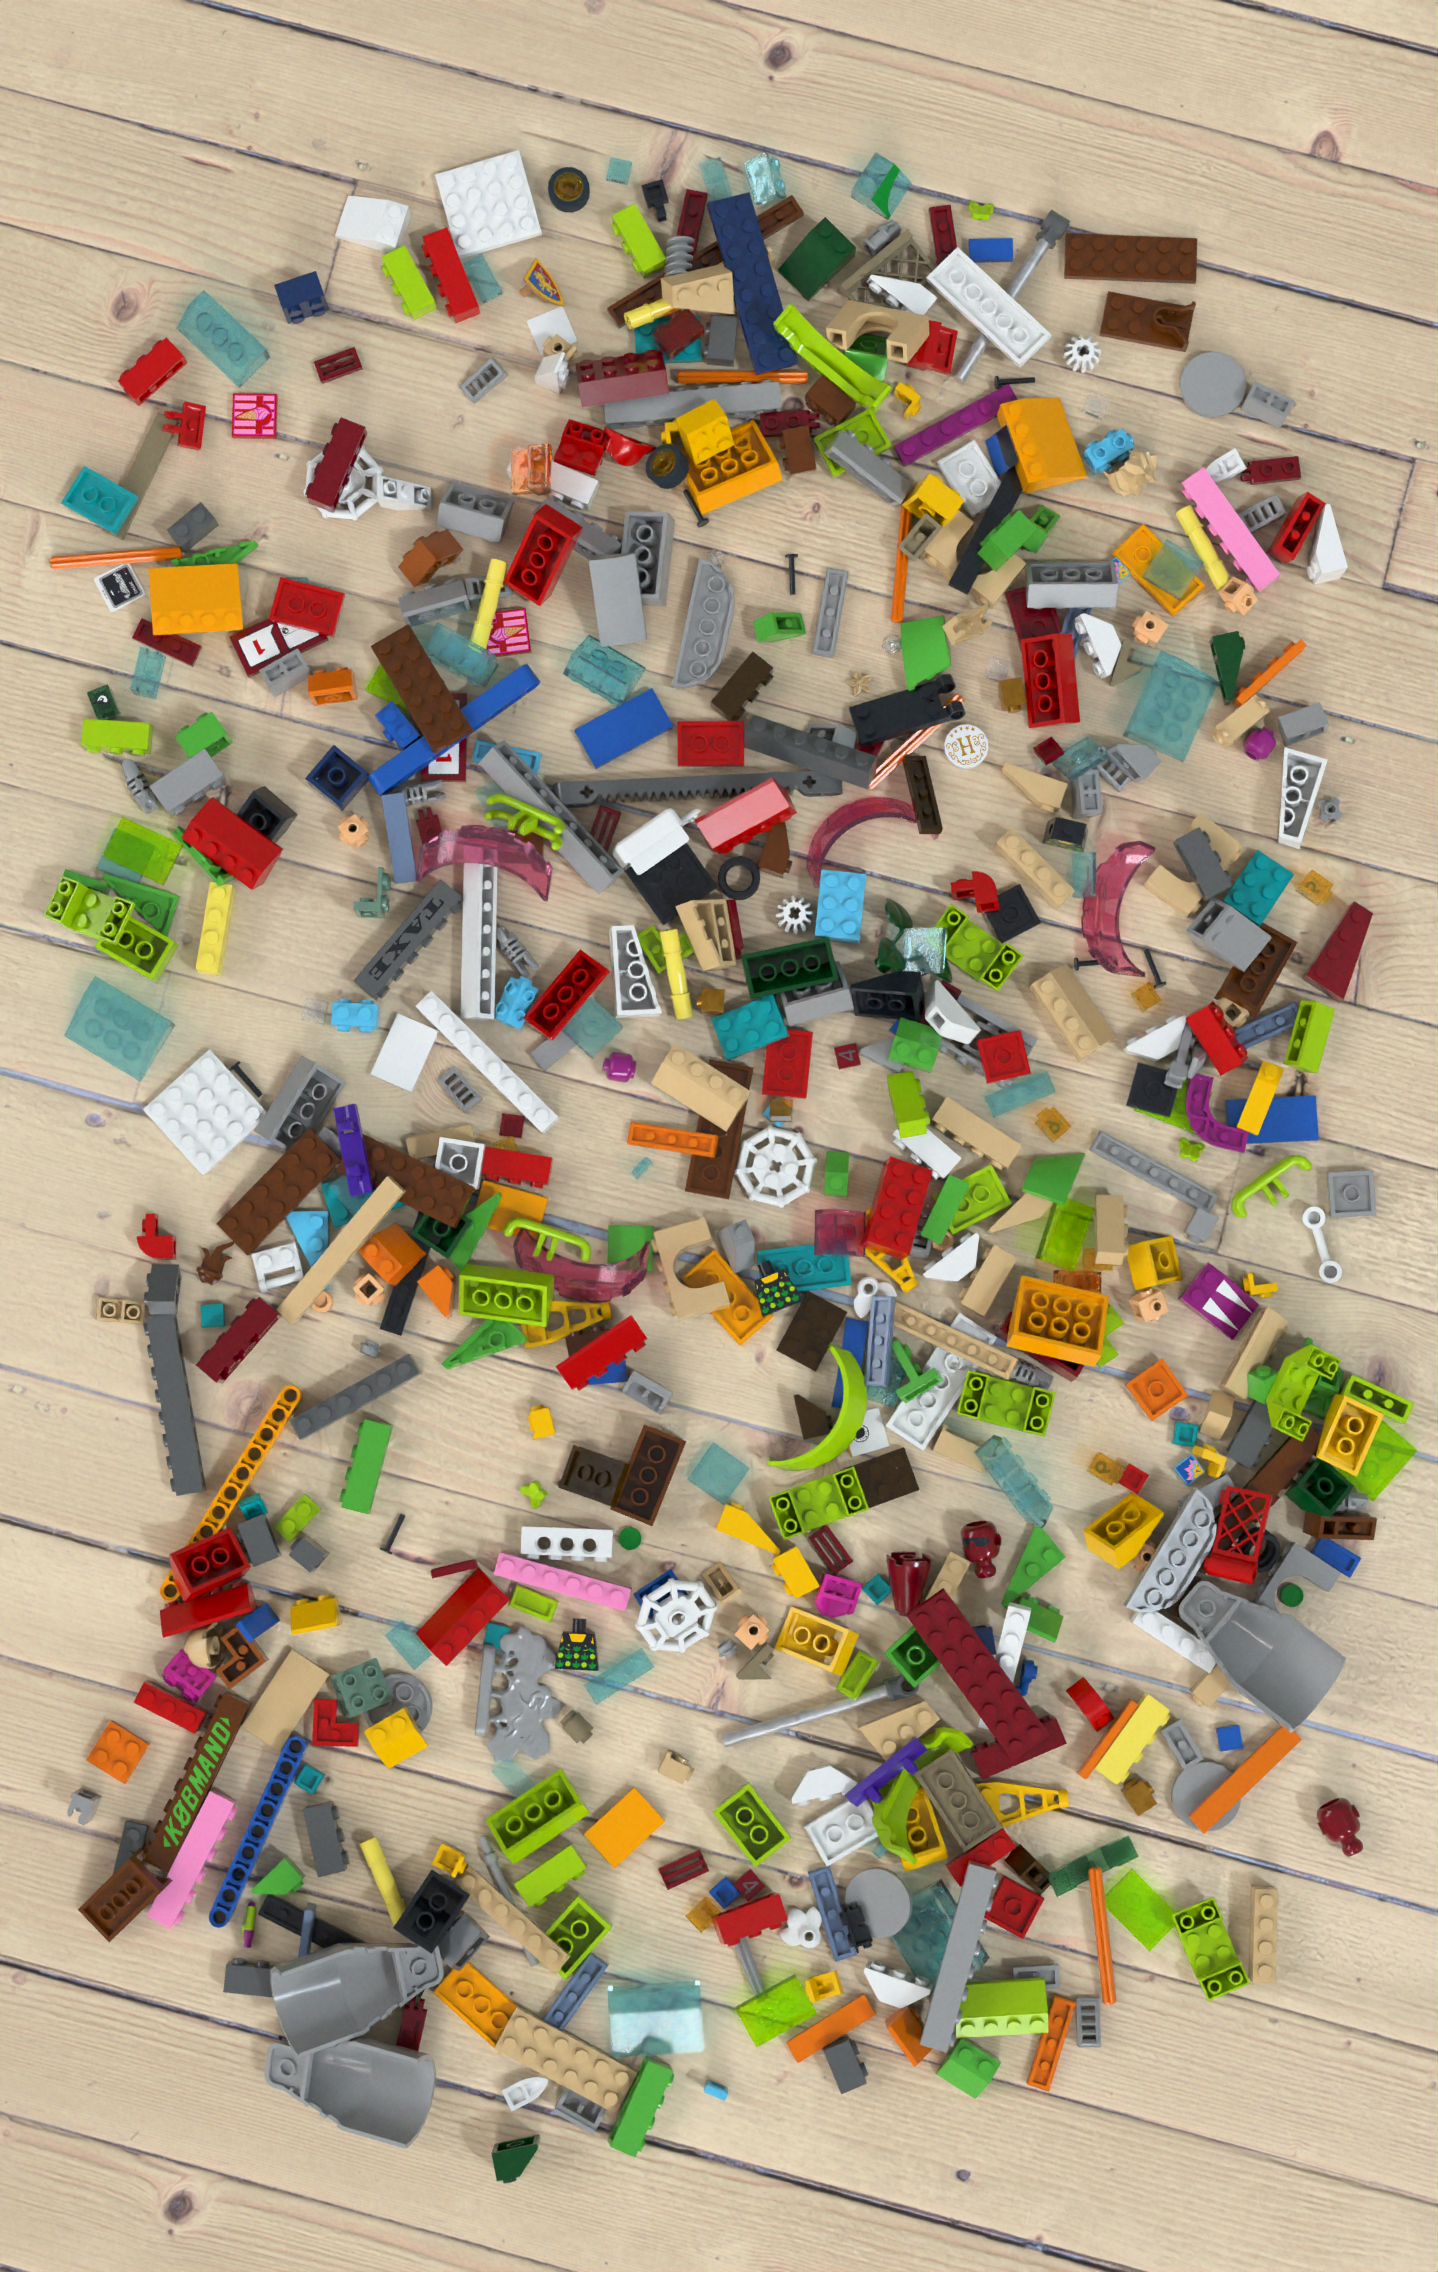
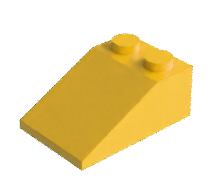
[1316,1394,1384,1477]
[1083,1492,1164,1570]
[774,1606,859,1677]
[900,1788,948,1872]

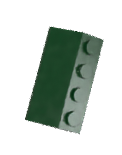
[741,937,838,999]

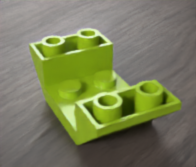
[43,876,136,945]
[925,904,1024,992]
[1266,1344,1341,1442]
[957,1370,1056,1437]
[768,1466,869,1540]
[1171,1897,1250,2002]

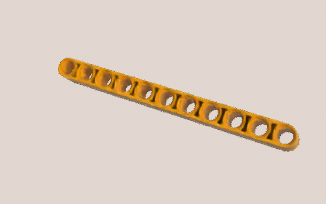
[160,1385,303,1601]

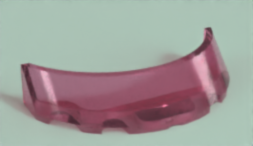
[806,797,939,888]
[415,825,553,902]
[1081,841,1156,977]
[513,1228,650,1302]

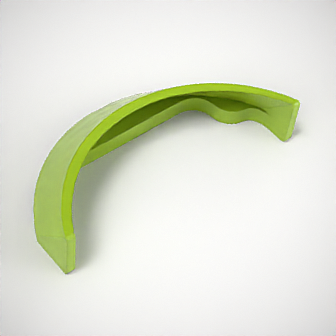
[773,303,893,413]
[767,1341,867,1471]
[872,1726,973,1865]

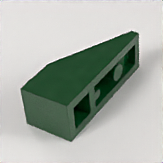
[1209,631,1245,705]

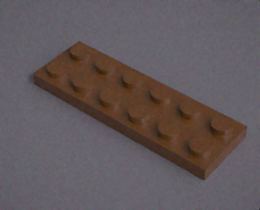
[1064,233,1197,284]
[371,624,473,754]
[685,1060,754,1200]
[216,1128,341,1256]
[336,1134,475,1228]

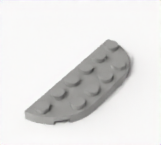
[672,558,734,689]
[1123,1488,1217,1613]

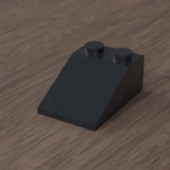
[237,786,298,843]
[850,971,925,1021]
[393,1870,470,1954]

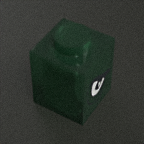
[87,684,121,720]

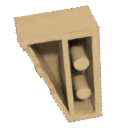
[661,264,735,314]
[675,899,737,971]
[858,1699,940,1761]

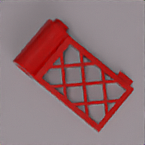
[1204,1486,1273,1585]

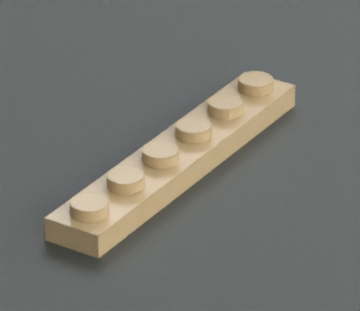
[893,1302,1018,1380]
[455,1866,570,1974]

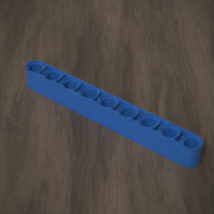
[367,664,541,797]
[209,1734,308,1928]

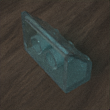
[426,622,498,688]
[563,635,646,707]

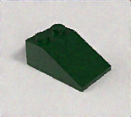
[778,217,856,301]

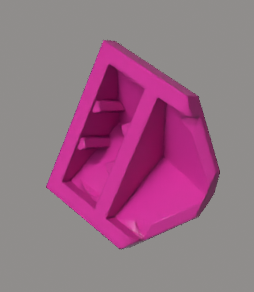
[814,1573,863,1618]

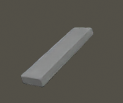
[812,568,849,659]

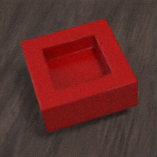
[1117,1463,1149,1494]

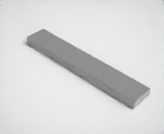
[1089,1130,1219,1213]

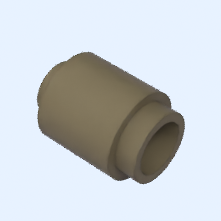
[560,1710,593,1744]

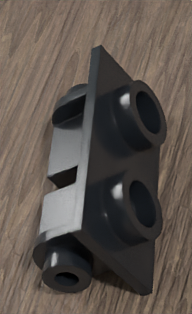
[839,1901,873,1953]

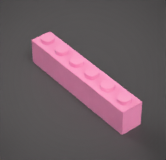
[1181,467,1281,592]
[493,1551,632,1611]
[147,1789,238,1929]

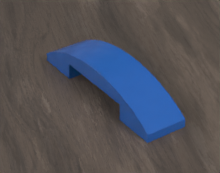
[831,1318,869,1409]

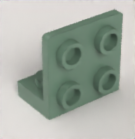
[353,867,391,919]
[329,1658,392,1719]

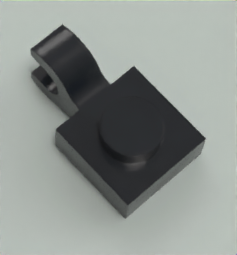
[641,179,669,223]

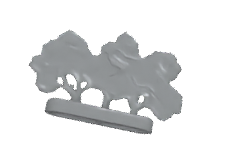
[475,1626,563,1762]

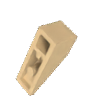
[1001,762,1068,814]
[987,1193,1054,1234]

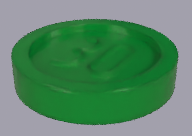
[619,1527,641,1550]
[1280,1584,1304,1607]

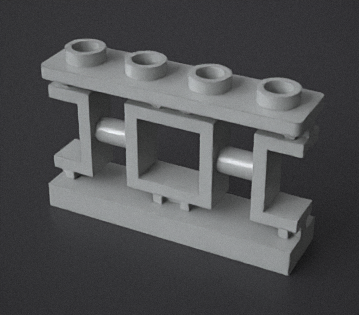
[938,994,1038,1088]

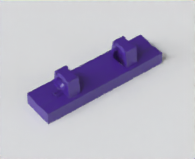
[333,1103,374,1197]
[845,1737,928,1807]

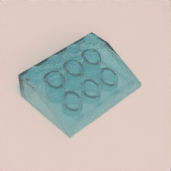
[1122,650,1219,762]
[64,976,175,1082]
[891,1879,990,1996]
[607,1981,704,2057]

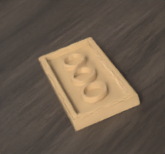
[242,1649,330,1752]

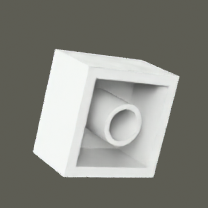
[435,1137,486,1190]

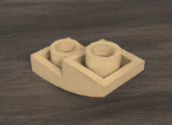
[96,1298,145,1325]

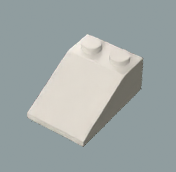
[335,195,411,253]
[1307,504,1348,585]

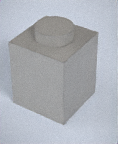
[1183,1208,1219,1244]

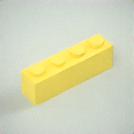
[195,882,236,977]
[1095,1692,1170,1785]

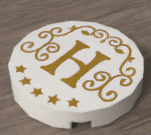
[944,724,988,769]

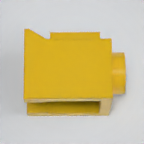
[527,1404,556,1440]

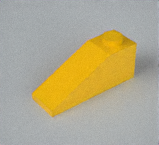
[1237,1060,1285,1135]
[716,1502,781,1555]

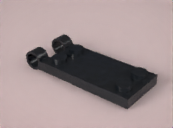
[849,674,966,748]

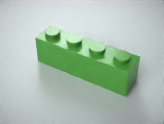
[339,1419,393,1514]
[607,2055,674,2157]

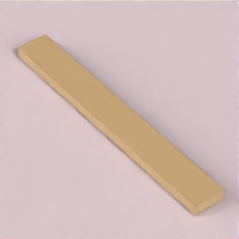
[277,1176,406,1325]

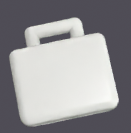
[612,808,701,875]

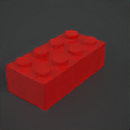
[503,504,583,606]
[861,1156,933,1260]

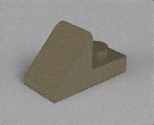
[897,513,943,561]
[1109,639,1143,687]
[736,1642,774,1680]

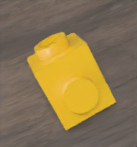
[894,382,922,420]
[661,419,681,444]
[1242,1272,1278,1299]
[1191,1444,1227,1479]
[432,1842,468,1878]
[805,1970,844,2003]

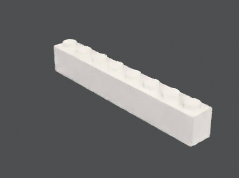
[460,839,498,1021]
[415,991,559,1135]

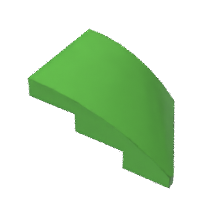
[900,615,951,691]
[1022,1153,1085,1206]
[1301,1337,1344,1420]

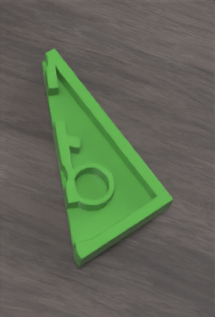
[171,540,258,567]
[173,826,236,886]
[102,873,180,937]
[450,1192,503,1272]
[442,1319,528,1370]
[1001,1523,1066,1608]

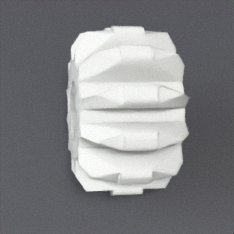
[1063,334,1101,374]
[775,896,813,934]

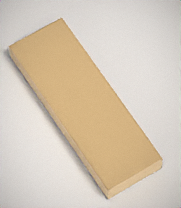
[406,1124,476,1160]

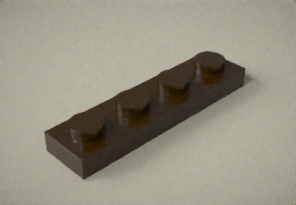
[902,756,943,834]

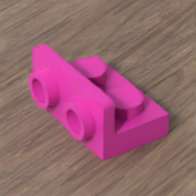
[162,1648,217,1703]

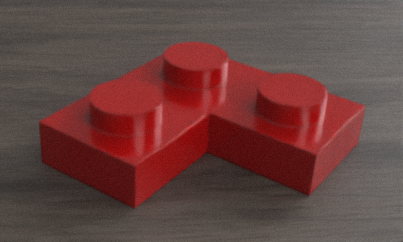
[312,1699,360,1747]

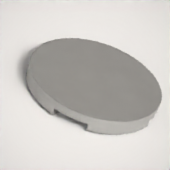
[1179,352,1246,418]
[364,1672,432,1732]
[1171,1761,1241,1831]
[845,1867,913,1938]

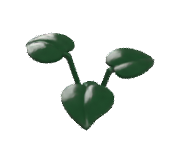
[874,899,952,983]

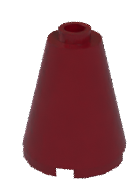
[886,1551,932,1616]

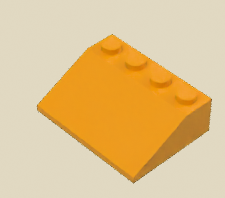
[997,398,1087,494]
[674,420,782,515]
[148,563,243,636]
[1006,1275,1109,1367]

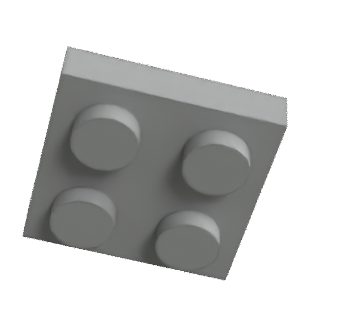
[1327,1170,1376,1218]

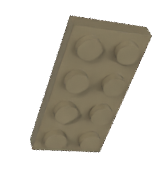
[914,1748,1003,1852]

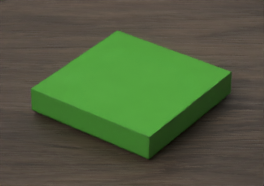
[607,1225,654,1271]

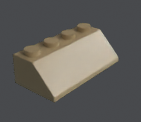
[1029,963,1116,1062]
[651,1043,751,1132]
[1219,1307,1288,1400]

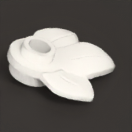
[854,1277,897,1318]
[779,1907,822,1949]

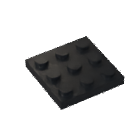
[625,843,718,925]

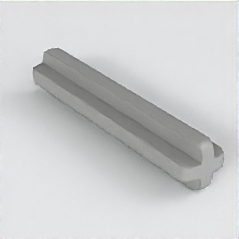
[735,1937,767,2001]

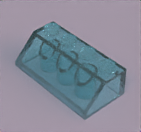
[177,290,270,388]
[974,1435,1054,1528]

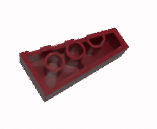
[1302,901,1373,1003]
[196,1297,282,1384]

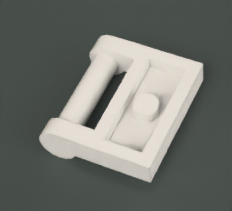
[252,1242,305,1293]

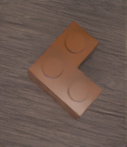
[398,529,464,587]
[216,1626,270,1689]

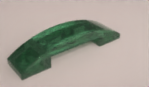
[1047,1835,1139,1897]

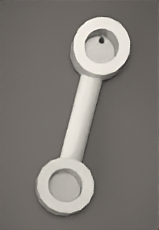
[1302,1207,1342,1283]

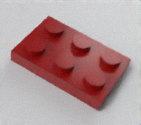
[269,577,345,637]
[677,721,744,767]
[762,1029,813,1099]

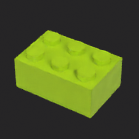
[94,916,179,984]
[713,1781,791,1867]
[544,1893,613,1980]

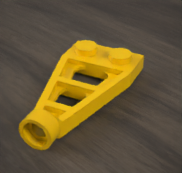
[843,1208,920,1294]
[521,1301,613,1349]
[976,1781,1069,1827]

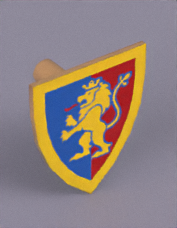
[519,258,565,307]

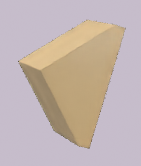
[1199,1390,1235,1440]
[702,1561,741,1604]

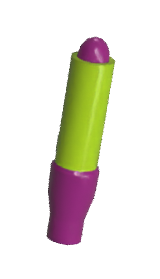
[242,1901,256,1948]

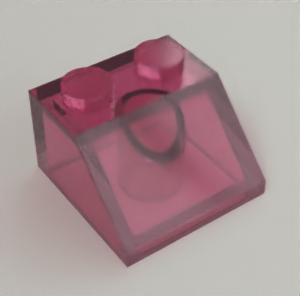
[814,1208,866,1257]

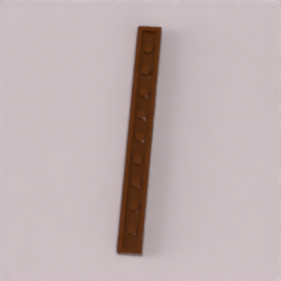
[607,195,804,329]

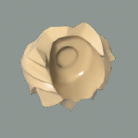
[1104,450,1157,498]

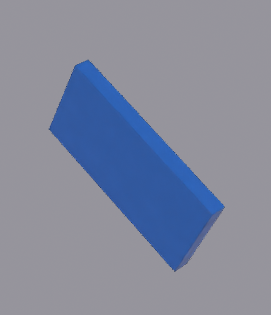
[574,688,673,769]
[1225,1095,1319,1144]

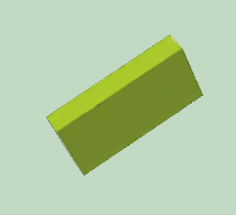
[508,1584,559,1623]
[836,1650,879,1701]

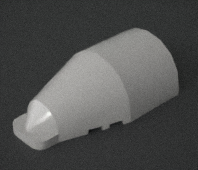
[1179,1581,1347,1733]
[270,1943,444,2058]
[265,2037,436,2149]

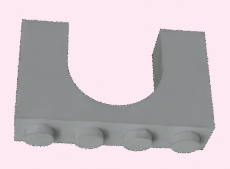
[1249,1542,1341,1613]

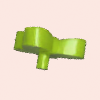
[968,201,994,221]
[1178,1137,1205,1162]
[520,1480,548,1509]

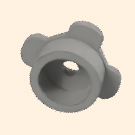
[1318,798,1342,822]

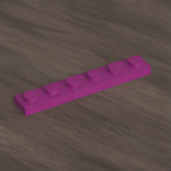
[893,384,1018,467]

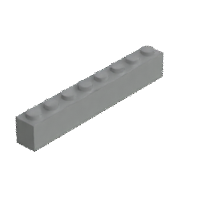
[604,380,782,430]
[479,740,624,895]
[920,1860,999,2053]

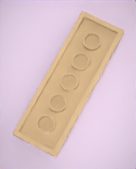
[494,2006,638,2114]

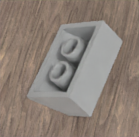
[436,482,514,543]
[398,579,471,627]
[149,749,226,817]
[779,961,853,1026]

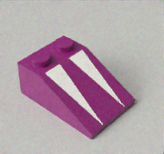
[1178,1262,1259,1340]

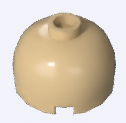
[184,1622,226,1669]

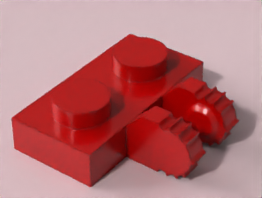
[162,401,206,451]

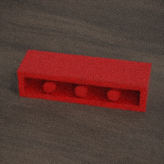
[421,227,480,323]

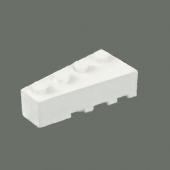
[1278,747,1328,849]
[609,925,662,1019]

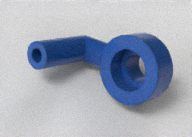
[1015,1659,1038,1696]

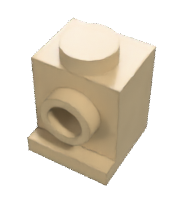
[542,334,578,368]
[1218,998,1249,1029]
[658,1750,694,1785]

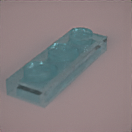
[985,1071,1056,1118]
[584,1648,654,1705]

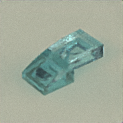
[699,157,732,201]

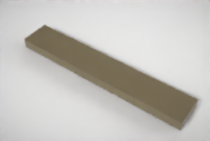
[102,412,179,540]

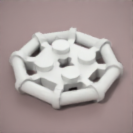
[303,446,384,521]
[734,1125,818,1209]
[635,1578,718,1654]

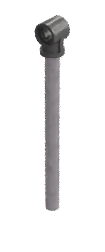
[953,210,1070,383]
[722,1674,919,1748]

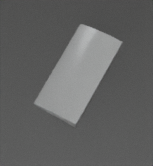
[589,553,647,647]

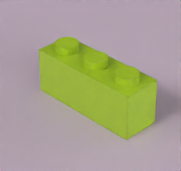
[610,203,667,279]
[380,245,437,321]
[81,719,153,757]
[1284,1000,1335,1073]
[887,1071,930,1139]
[1339,1374,1414,1424]
[514,1843,587,1907]

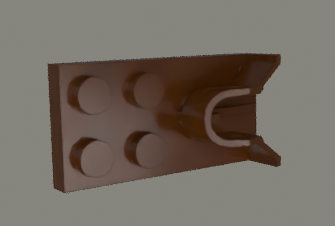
[1099,291,1196,352]
[1214,923,1298,1020]
[78,1848,173,1943]

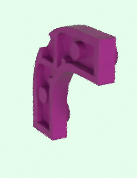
[1185,1074,1249,1153]

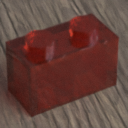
[653,309,704,361]

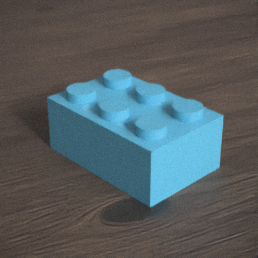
[814,870,866,944]

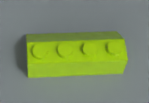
[459,1263,554,1327]
[485,1768,590,1864]
[954,1977,1049,2038]

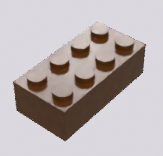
[610,1424,686,1526]

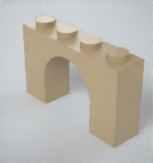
[826,300,929,363]
[923,510,1026,609]
[1143,812,1243,918]
[651,1218,731,1321]

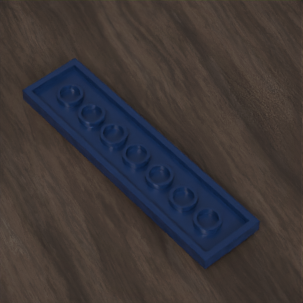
[707,192,798,376]

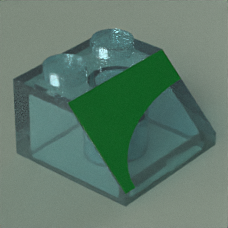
[851,152,911,220]

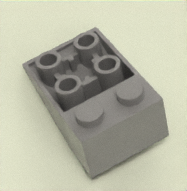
[1186,897,1272,972]

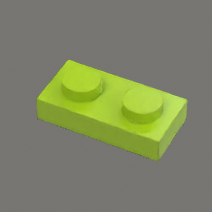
[274,1494,322,1543]

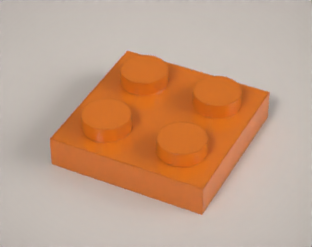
[1125,1358,1189,1421]
[86,1720,150,1784]

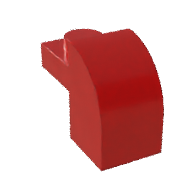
[951,871,1000,913]
[137,1213,176,1260]
[1066,1677,1115,1732]

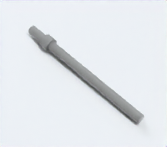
[478,1835,539,1967]

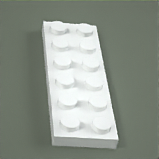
[926,247,1051,368]
[885,1313,997,1451]

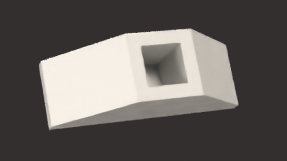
[377,475,431,511]
[1075,613,1122,680]
[924,980,981,1044]
[1123,1014,1186,1062]
[922,1232,979,1282]
[791,1764,858,1806]
[864,1961,934,2009]

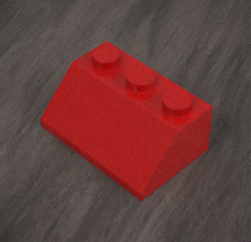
[169,1528,251,1602]

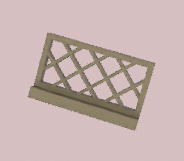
[838,229,936,309]

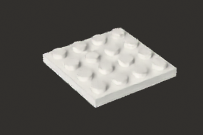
[435,150,542,259]
[143,1049,267,1176]

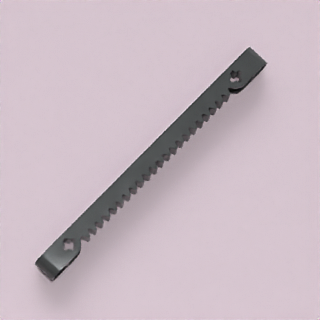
[553,771,843,808]

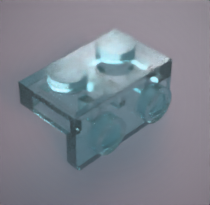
[743,153,786,206]
[866,1360,906,1408]

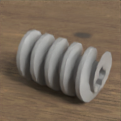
[664,236,694,277]

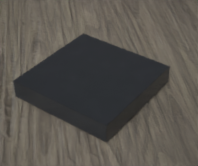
[984,884,1041,944]
[1126,1062,1178,1118]

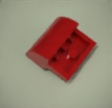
[904,320,958,375]
[553,419,608,476]

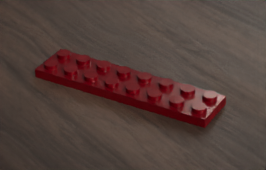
[906,1588,1050,1761]

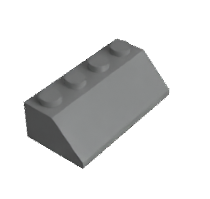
[823,430,912,507]
[533,497,622,560]
[621,511,675,606]
[1025,562,1118,609]
[255,1056,346,1151]

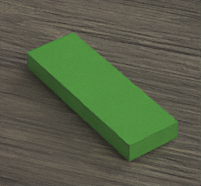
[920,1174,969,1245]

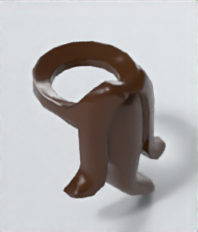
[196,1241,234,1286]

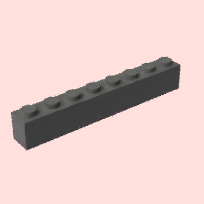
[143,1314,207,1496]

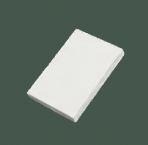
[937,440,1001,519]
[371,1014,439,1093]
[804,1799,878,1866]

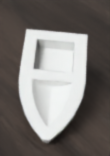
[1206,448,1247,482]
[501,2077,548,2112]

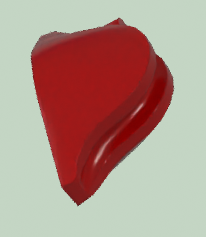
[604,426,657,466]

